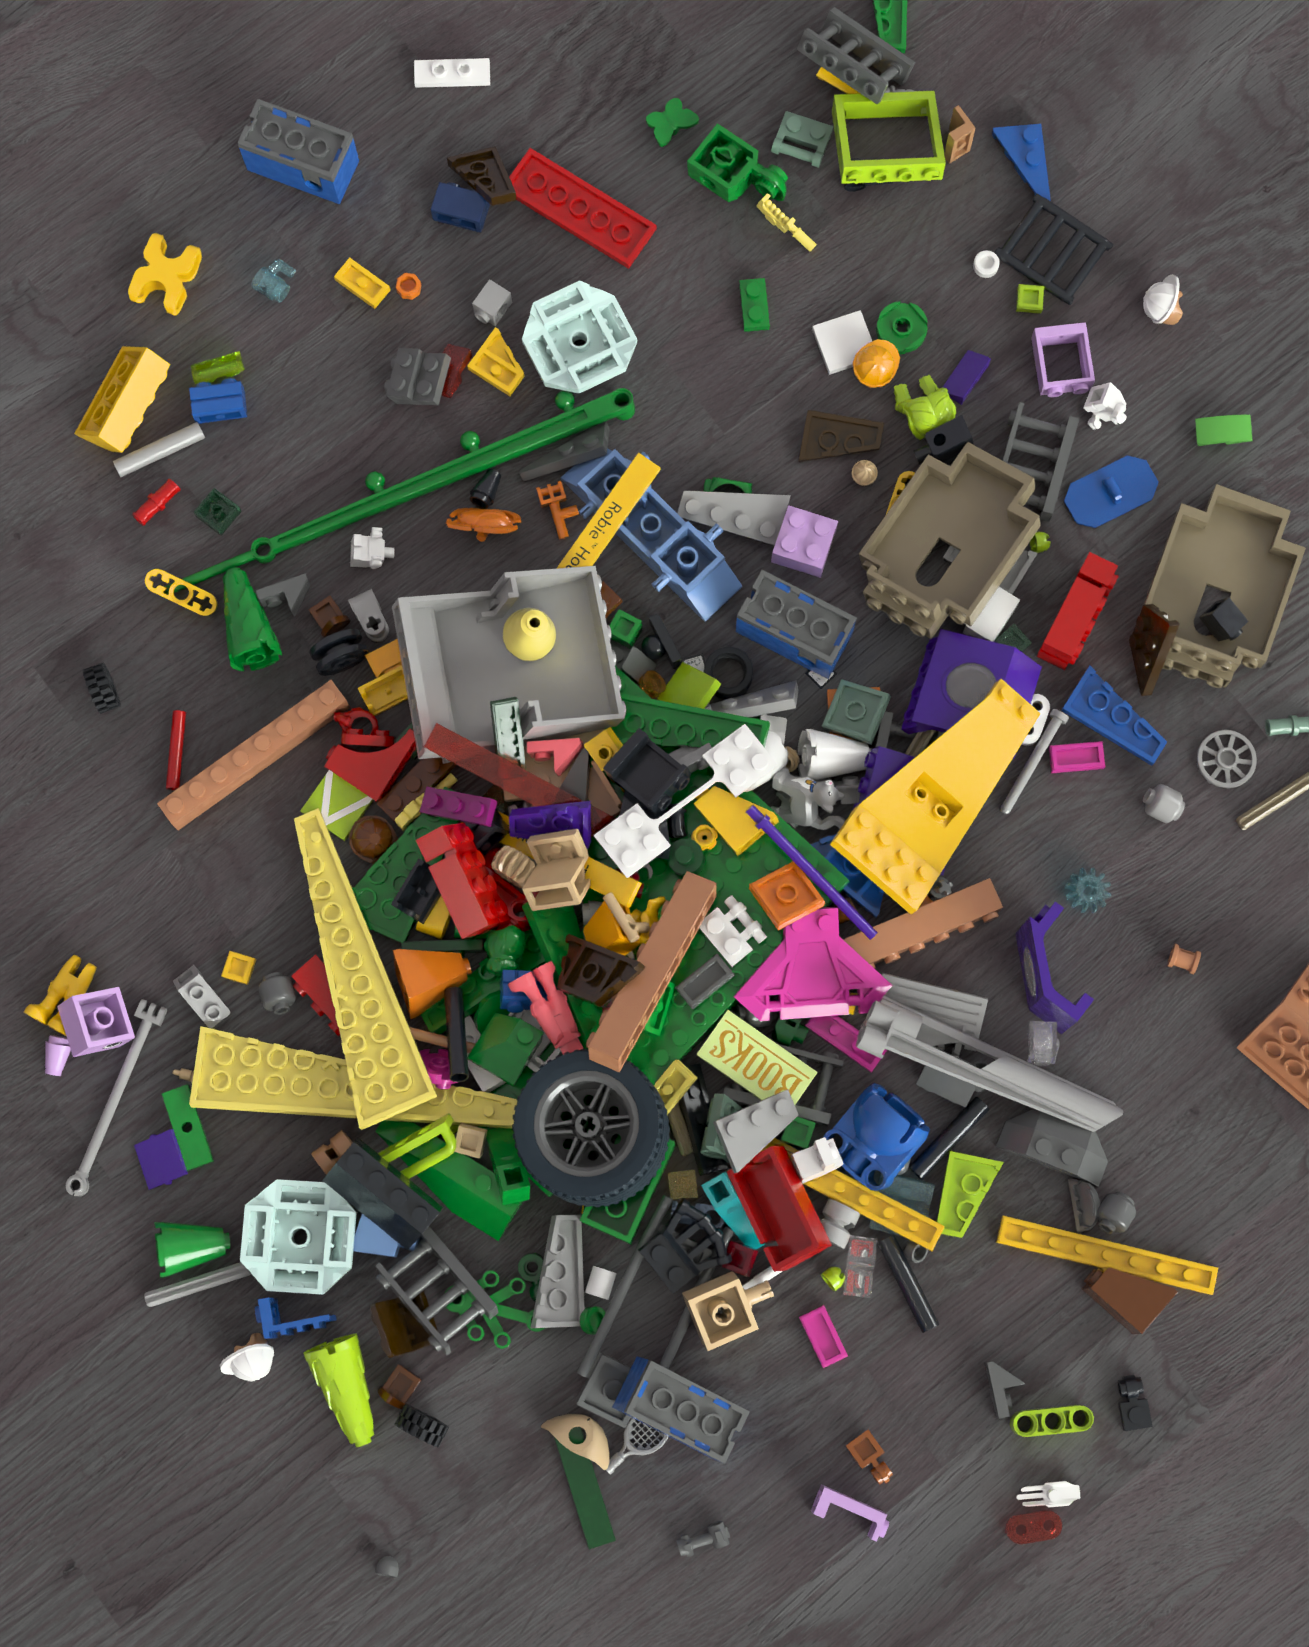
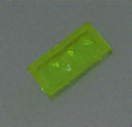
[191,351,245,384]

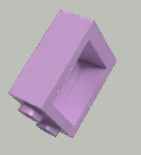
[1031,322,1095,397]

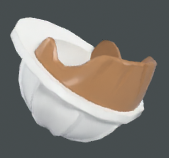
[1143,274,1183,325]
[220,1333,274,1382]

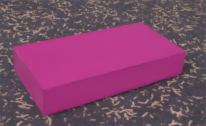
[1049,741,1105,773]
[799,1305,848,1368]

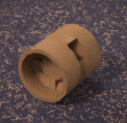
[311,1130,353,1175]

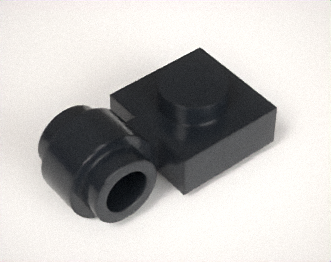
[1118,1375,1153,1431]

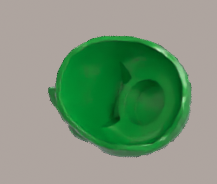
[484,925,526,977]

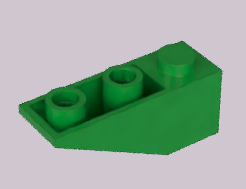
[486,1128,530,1205]

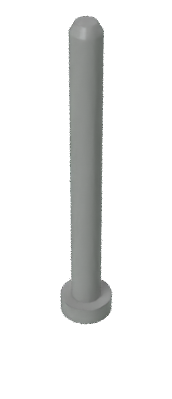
[1001,709,1069,814]

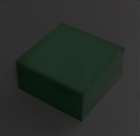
[194,488,242,536]

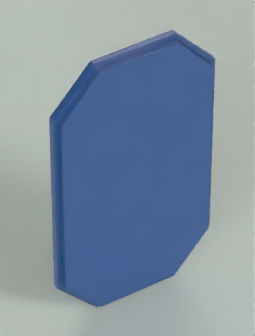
[1064,456,1159,528]

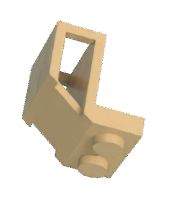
[522,828,591,911]

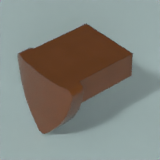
[308,596,351,638]
[378,1364,422,1409]

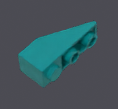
[701,1168,765,1249]

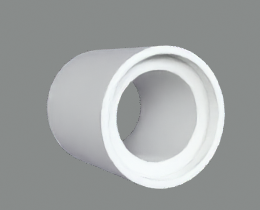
[585,1266,617,1300]

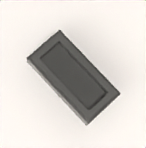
[675,954,735,1010]

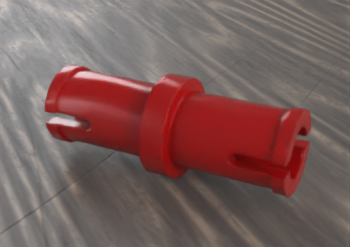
[132,479,181,526]

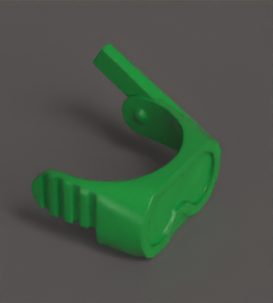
[703,477,752,494]

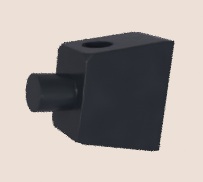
[913,415,974,465]

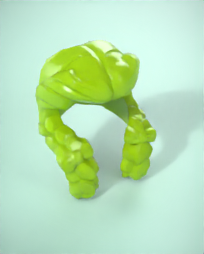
[894,375,956,440]

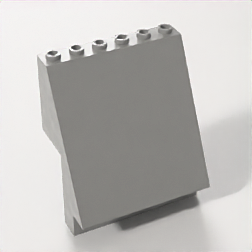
[392,566,626,764]

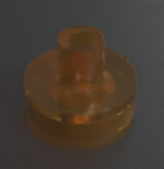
[638,670,666,698]

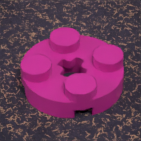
[419,1049,458,1089]

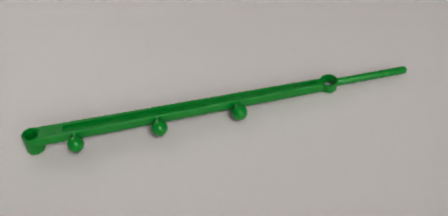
[161,388,635,597]

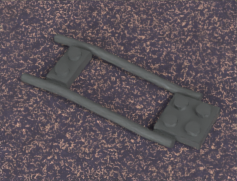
[575,1195,734,1428]

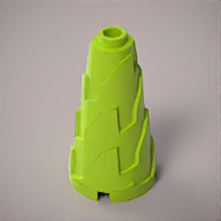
[303,1333,374,1447]

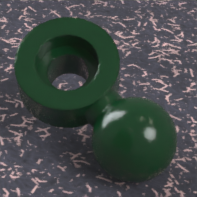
[518,1253,544,1302]

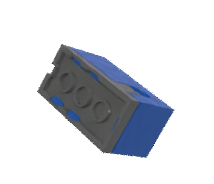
[237,99,359,204]
[736,570,857,680]
[612,1356,750,1464]

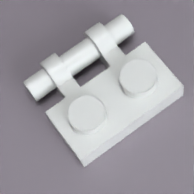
[700,895,767,967]

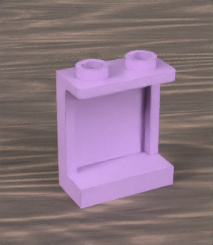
[811,1484,889,1542]

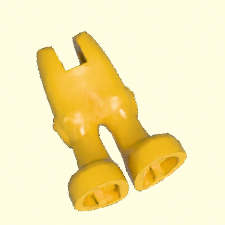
[24,955,97,1037]

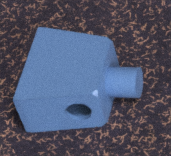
[353,1214,419,1257]

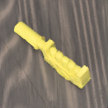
[757,193,817,252]
[394,773,458,832]

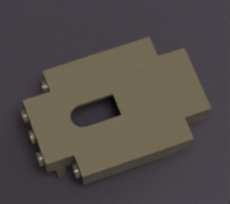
[859,442,1040,639]
[1139,484,1306,688]

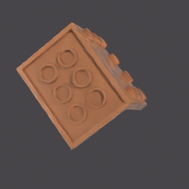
[1237,963,1309,1109]

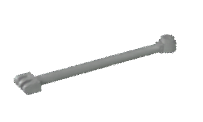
[66,999,167,1197]

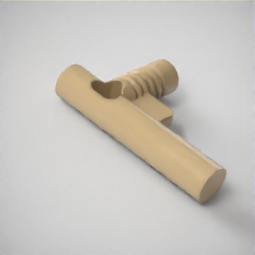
[603,892,650,943]

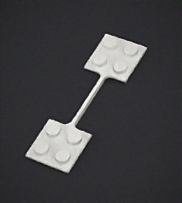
[594,724,778,878]

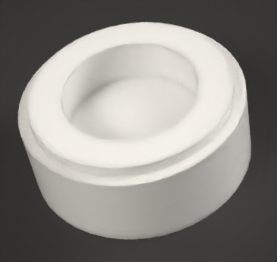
[973,250,999,278]

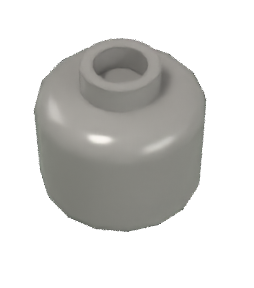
[1143,784,1185,823]

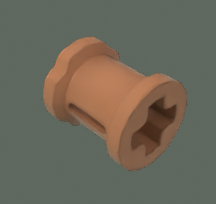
[1167,944,1201,975]

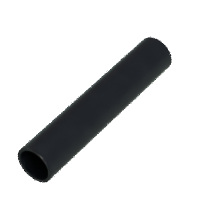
[444,987,469,1082]
[909,1097,990,1180]
[878,1235,940,1333]

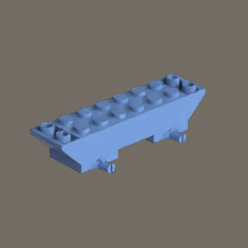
[561,448,742,622]

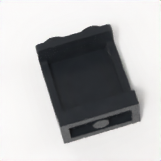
[603,728,691,815]

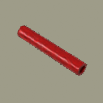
[166,710,186,790]

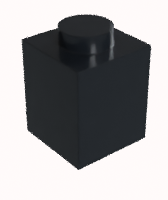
[1199,597,1249,642]

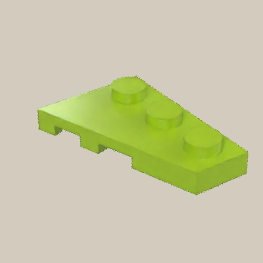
[936,1151,1004,1238]

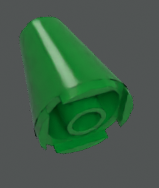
[154,1222,230,1278]

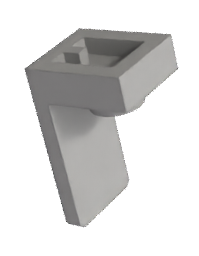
[173,965,231,1028]

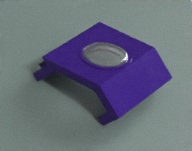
[901,629,1042,759]
[1015,902,1094,1034]

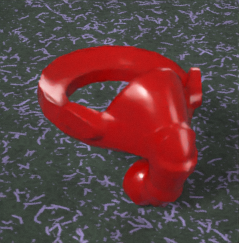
[333,707,379,735]

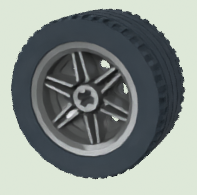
[512,1049,670,1207]

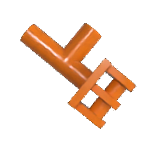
[536,481,579,539]

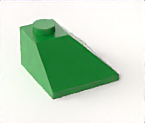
[468,1013,544,1087]

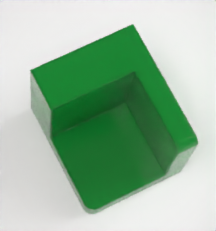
[609,609,643,649]
[781,1117,816,1150]

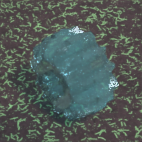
[1065,868,1111,913]

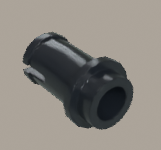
[666,804,687,838]

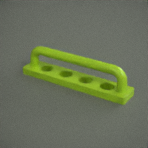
[378,1113,456,1179]

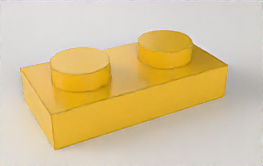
[334,257,390,309]

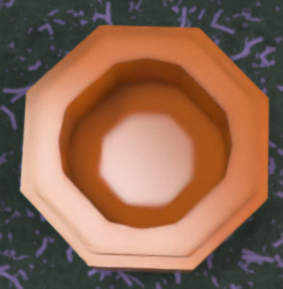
[396,273,421,300]

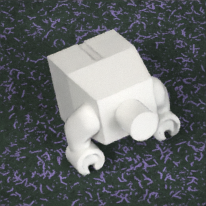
[1084,382,1127,430]
[350,527,394,569]

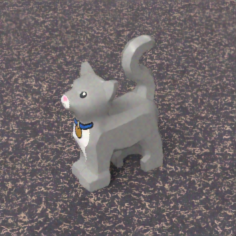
[771,767,846,830]

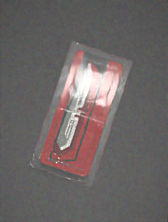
[843,1235,877,1298]

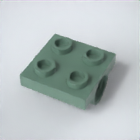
[701,1093,743,1163]

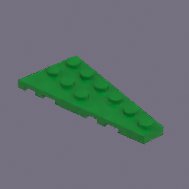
[352,787,460,943]

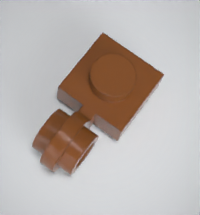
[845,1430,893,1485]

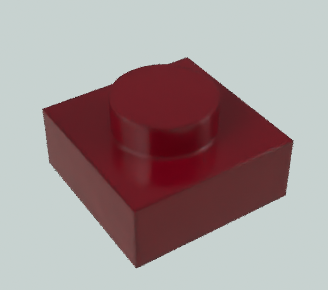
[722,1241,758,1276]

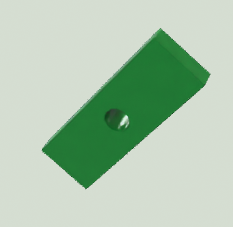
[162,1084,214,1171]

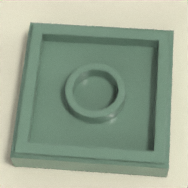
[822,679,891,745]

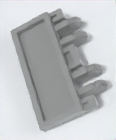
[882,973,988,1058]

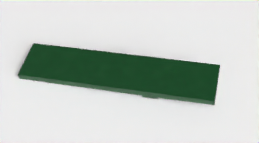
[554,1427,616,1549]

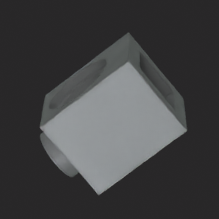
[472,279,512,326]

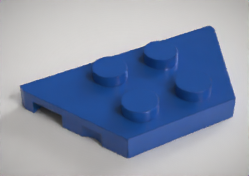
[811,834,884,918]

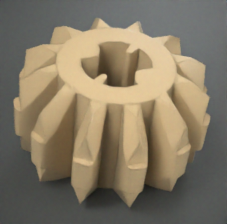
[491,846,536,888]

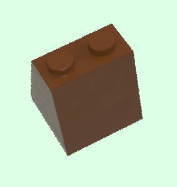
[1082,1267,1178,1334]

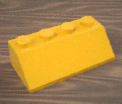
[74,346,170,453]

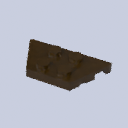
[1129,604,1180,696]
[557,934,645,1007]

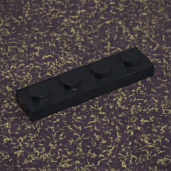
[680,1063,728,1176]

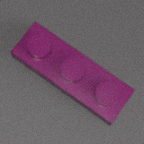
[420,786,497,827]

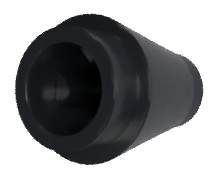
[470,469,502,509]

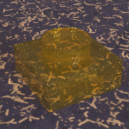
[668,1170,698,1200]

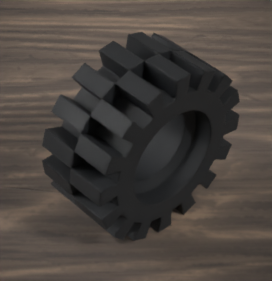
[83,662,121,714]
[394,1404,449,1448]

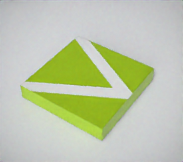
[300,770,373,841]

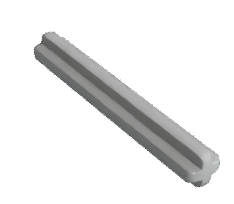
[144,1262,252,1307]

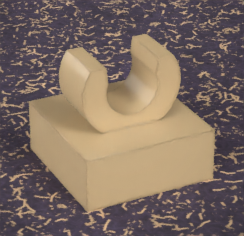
[454,1123,488,1159]

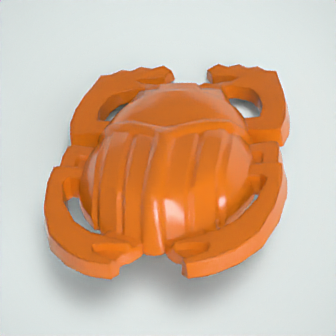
[446,508,521,542]

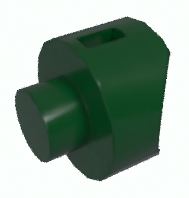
[667,839,705,876]
[772,1017,810,1047]

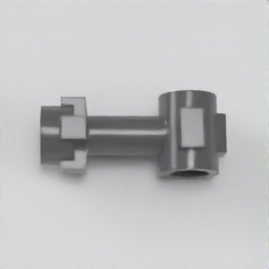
[676,1521,730,1557]

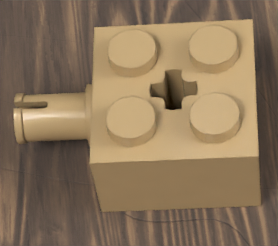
[682,1271,774,1351]

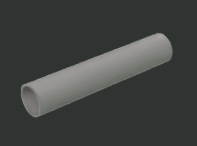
[113,422,205,477]

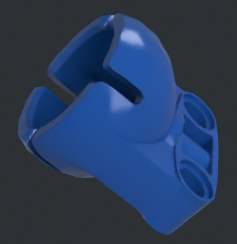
[823,1083,930,1191]

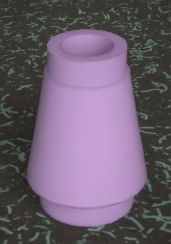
[45,1035,71,1076]

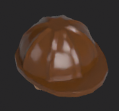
[349,815,398,864]

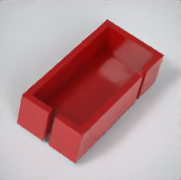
[1036,552,1119,670]
[416,823,510,939]
[727,1146,832,1272]

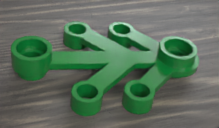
[444,1270,545,1349]

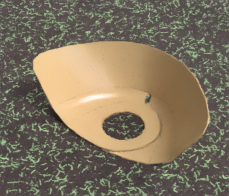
[541,1414,609,1470]

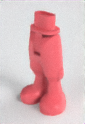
[508,961,583,1055]

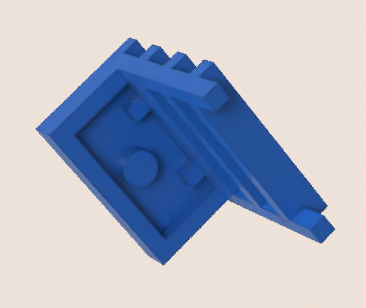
[255,1297,337,1339]

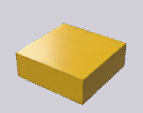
[221,951,256,985]

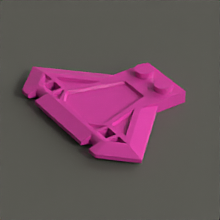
[733,907,893,1021]

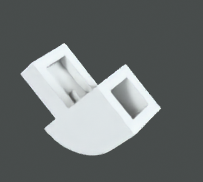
[790,1137,844,1184]

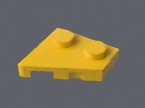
[467,327,525,396]

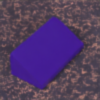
[942,350,991,405]

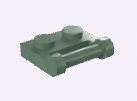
[771,111,833,168]

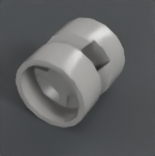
[820,1199,860,1249]

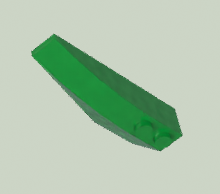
[375,1120,523,1241]

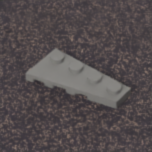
[677,491,791,546]
[705,680,799,717]
[531,1215,585,1328]

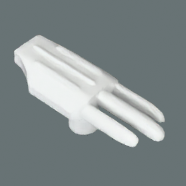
[1016,1481,1080,1507]

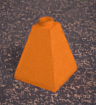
[393,949,472,1019]

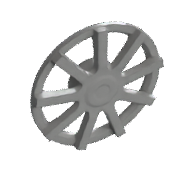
[1197,730,1257,789]

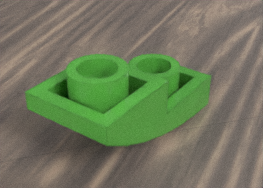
[1195,415,1253,446]

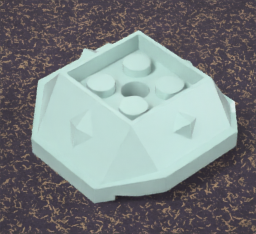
[522,281,637,393]
[240,1179,356,1294]

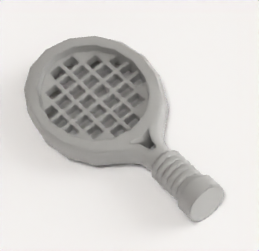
[606,1418,669,1475]

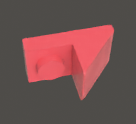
[527,738,584,777]

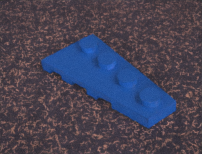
[1061,665,1167,766]

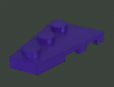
[509,801,591,848]

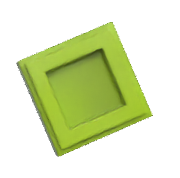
[1016,284,1044,313]

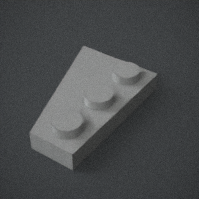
[713,1090,799,1173]

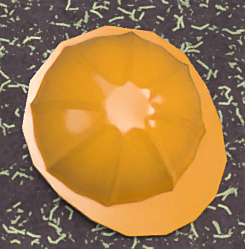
[853,339,900,388]

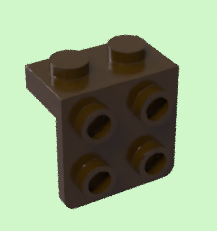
[371,1290,438,1358]

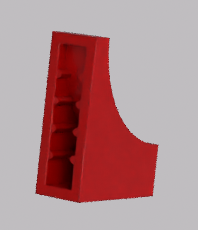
[325,728,417,801]

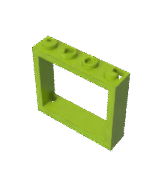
[832,91,946,184]

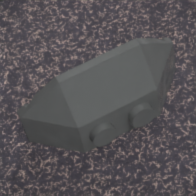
[996,1109,1108,1187]

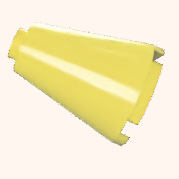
[503,608,556,661]

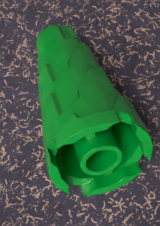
[222,568,282,671]

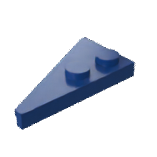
[992,124,1051,201]

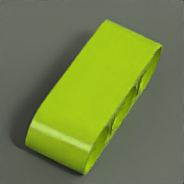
[1010,1405,1094,1437]

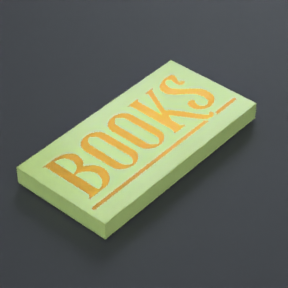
[697,1010,818,1105]

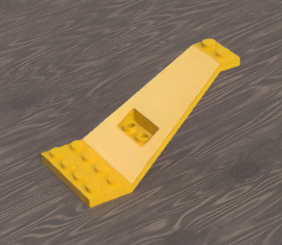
[830,679,1041,914]

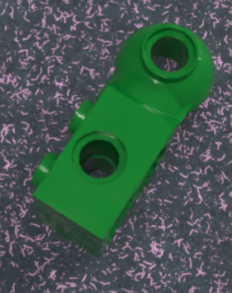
[687,123,788,202]

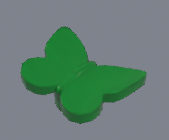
[646,98,699,147]

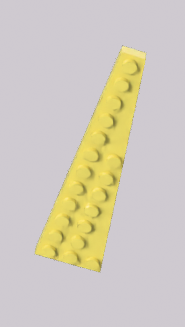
[294,808,438,1130]
[189,1026,518,1129]

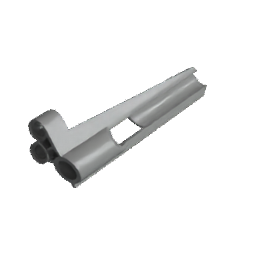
[856,996,1123,1132]

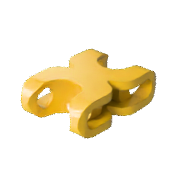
[128,233,202,315]

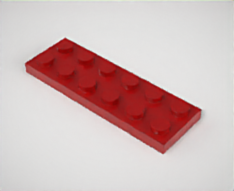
[509,148,657,269]

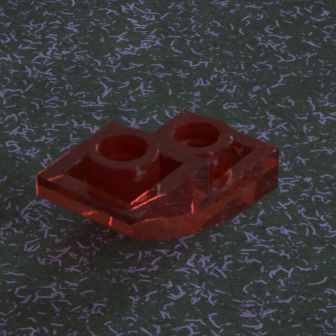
[441,344,472,398]

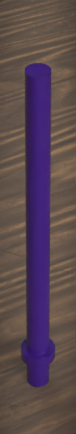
[745,805,878,940]

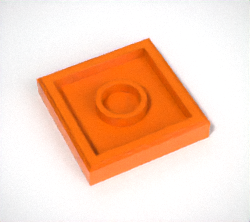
[749,862,825,930]

